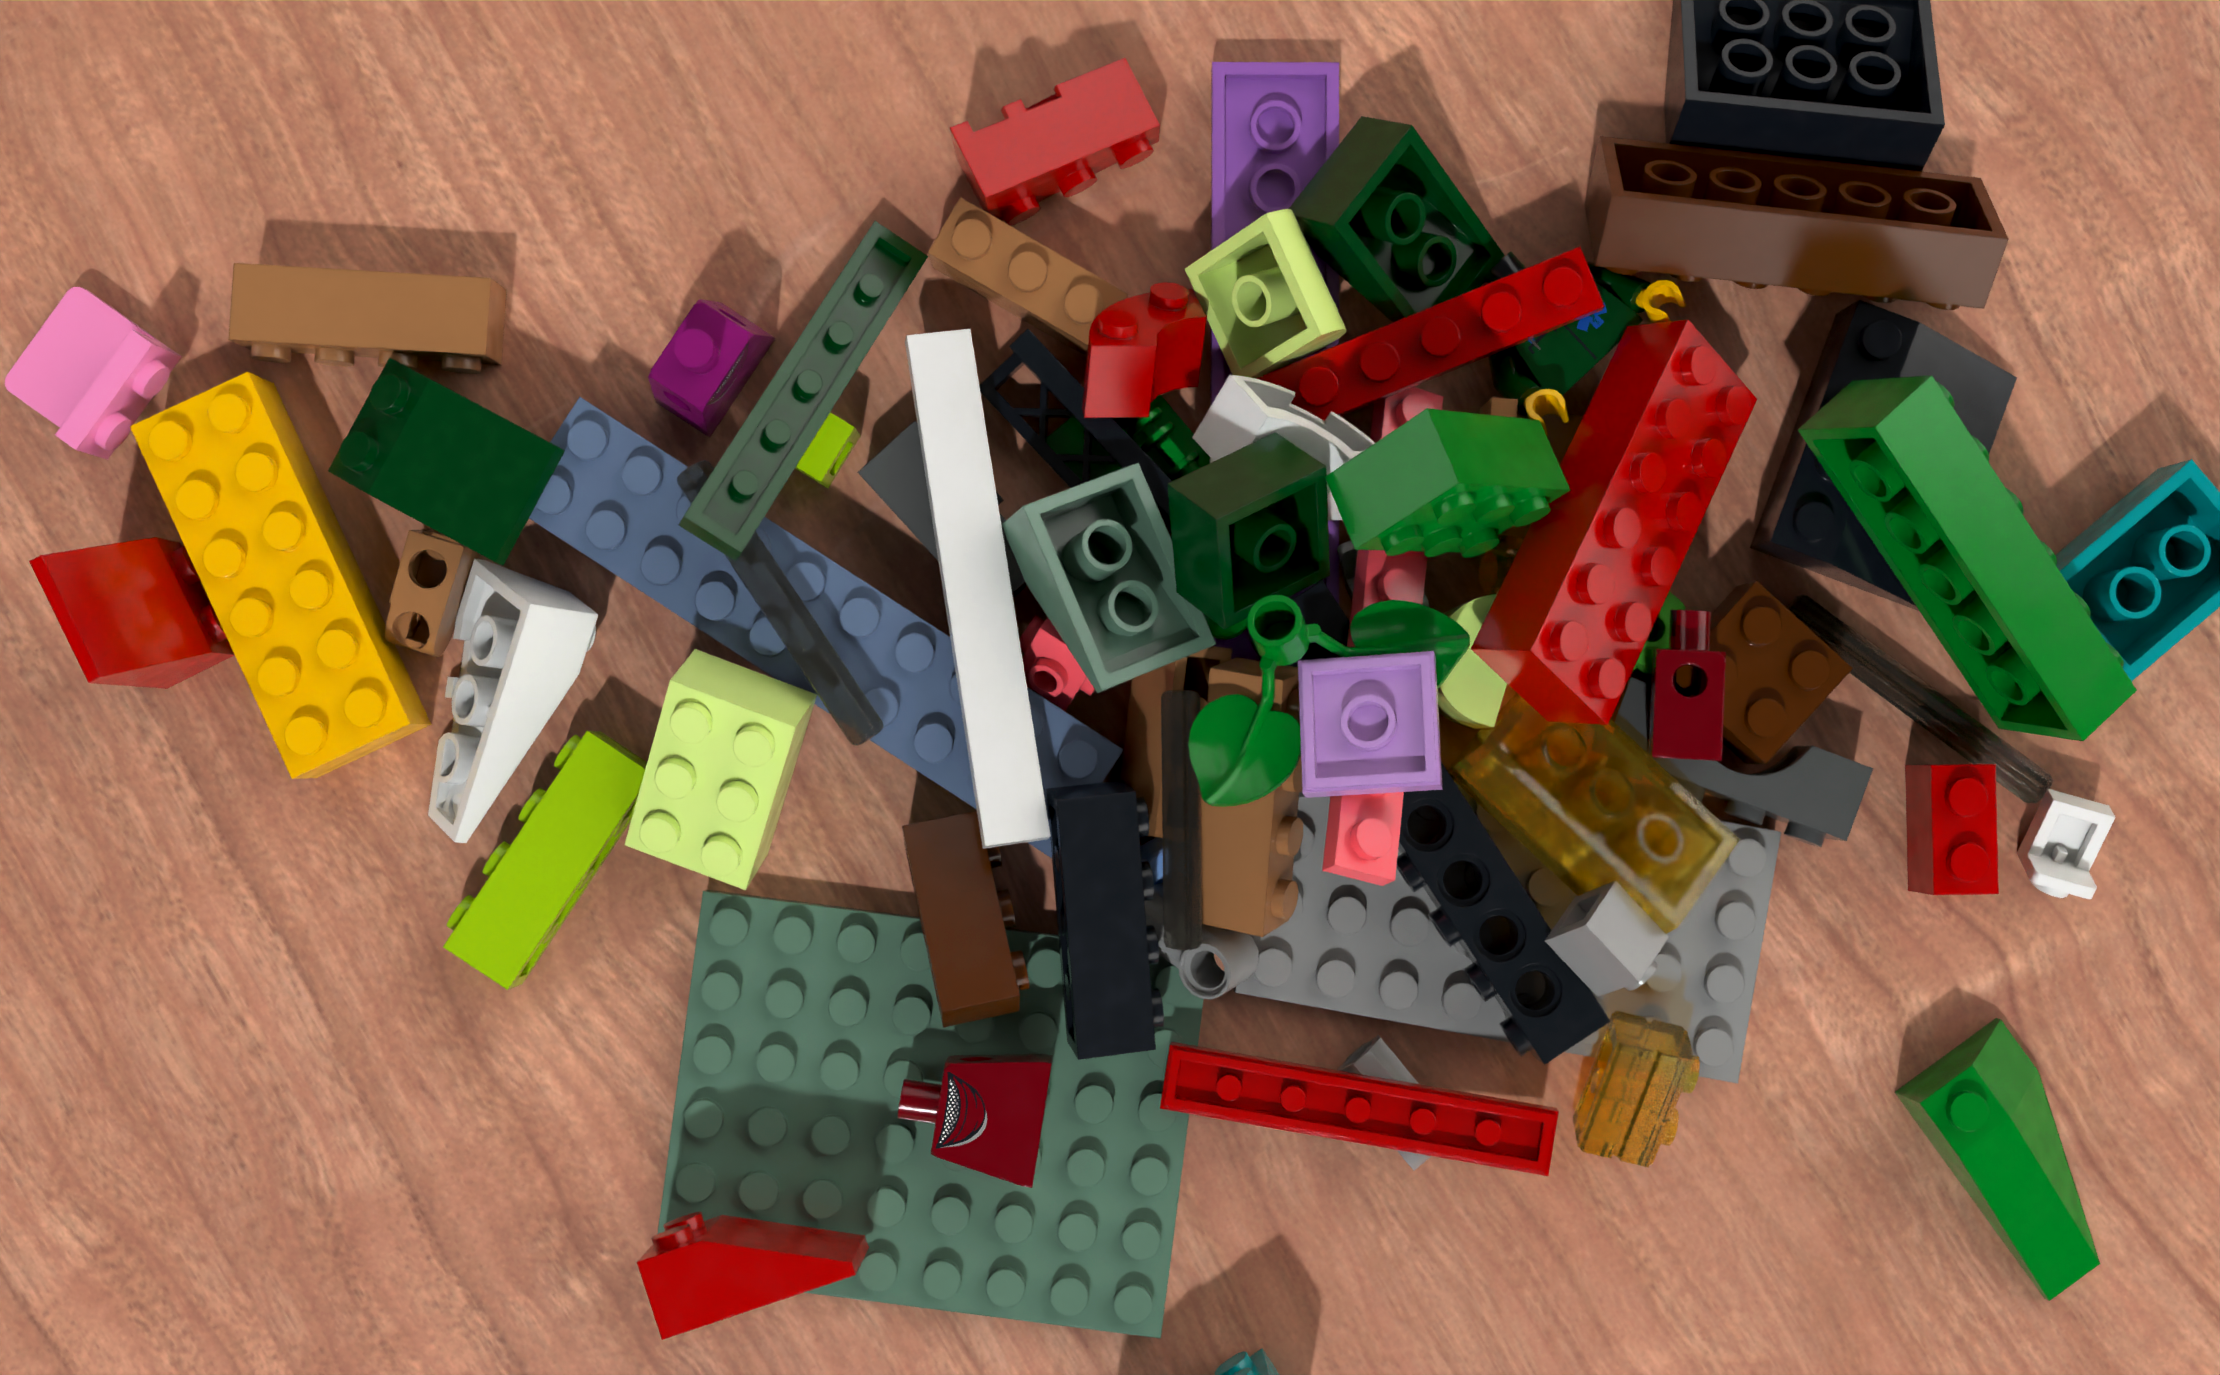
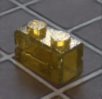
[1573,1011,1700,1168]

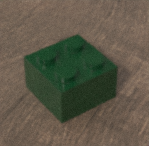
[1167,432,1330,630]

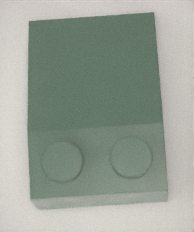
[1001,463,1216,693]

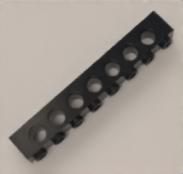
[1251,580,1611,1064]

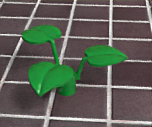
[1188,595,1470,807]

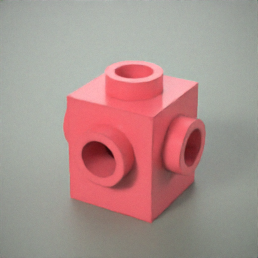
[1020,615,1095,711]

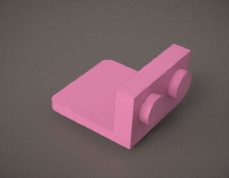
[5,287,181,460]

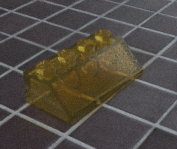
[1447,693,1740,934]

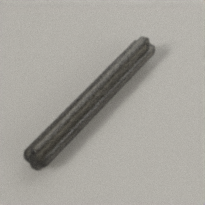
[677,460,884,746]
[1786,595,2053,803]

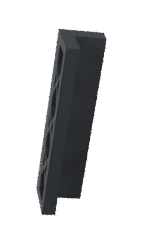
[979,329,1172,540]

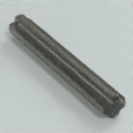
[1161,689,1202,950]

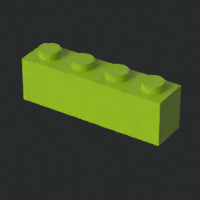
[443,730,647,990]

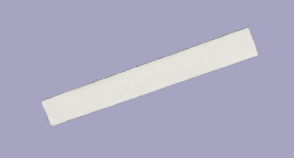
[905,329,1051,849]

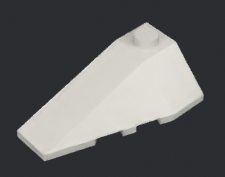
[428,558,598,843]

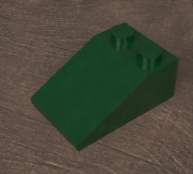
[1289,116,1505,322]
[328,358,565,566]

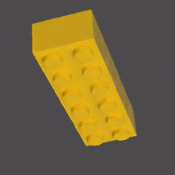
[130,372,432,779]

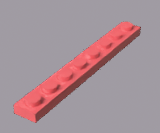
[1322,387,1444,886]

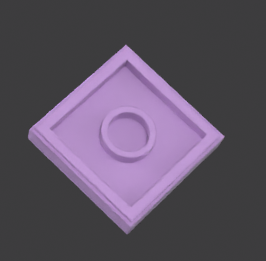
[1298,651,1443,798]

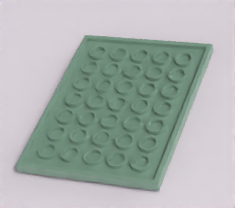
[657,890,1204,1338]

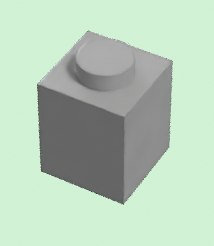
[1545,881,1669,997]

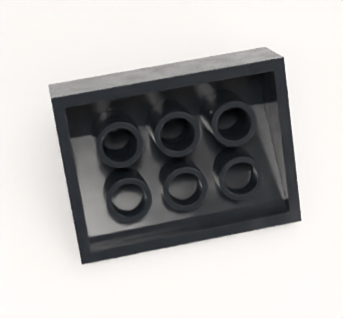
[1664,0,1945,171]
[1750,300,2017,611]

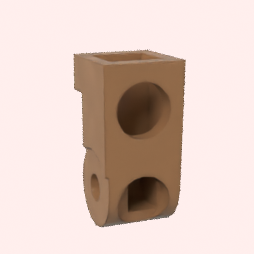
[385,530,480,657]

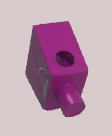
[648,299,776,438]

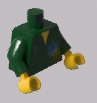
[1483,252,1686,436]

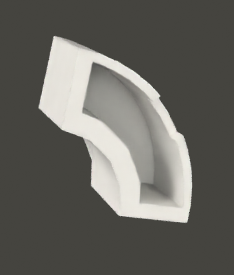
[1192,375,1375,521]

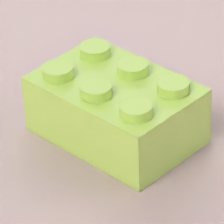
[624,649,817,890]

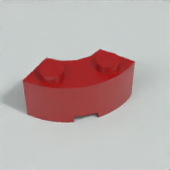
[1082,282,1207,418]

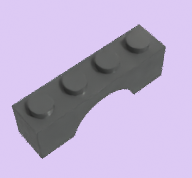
[1591,677,1873,847]

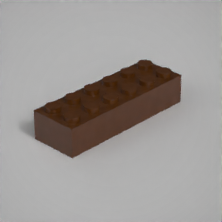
[1584,136,2009,310]

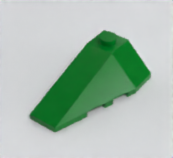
[1895,1018,2100,1301]

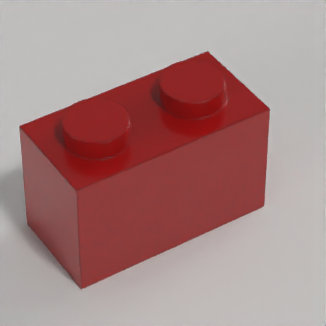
[1905,764,1999,895]

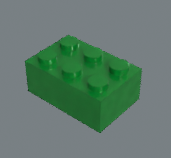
[1325,408,1570,558]

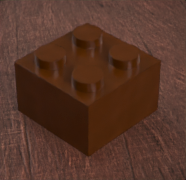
[1676,581,1853,764]

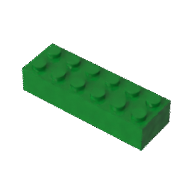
[1798,375,2137,741]

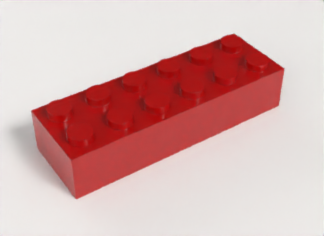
[1471,319,1757,725]

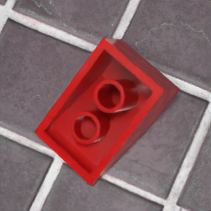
[29,537,234,689]
[637,1212,869,1340]

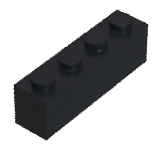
[1046,780,1164,1060]

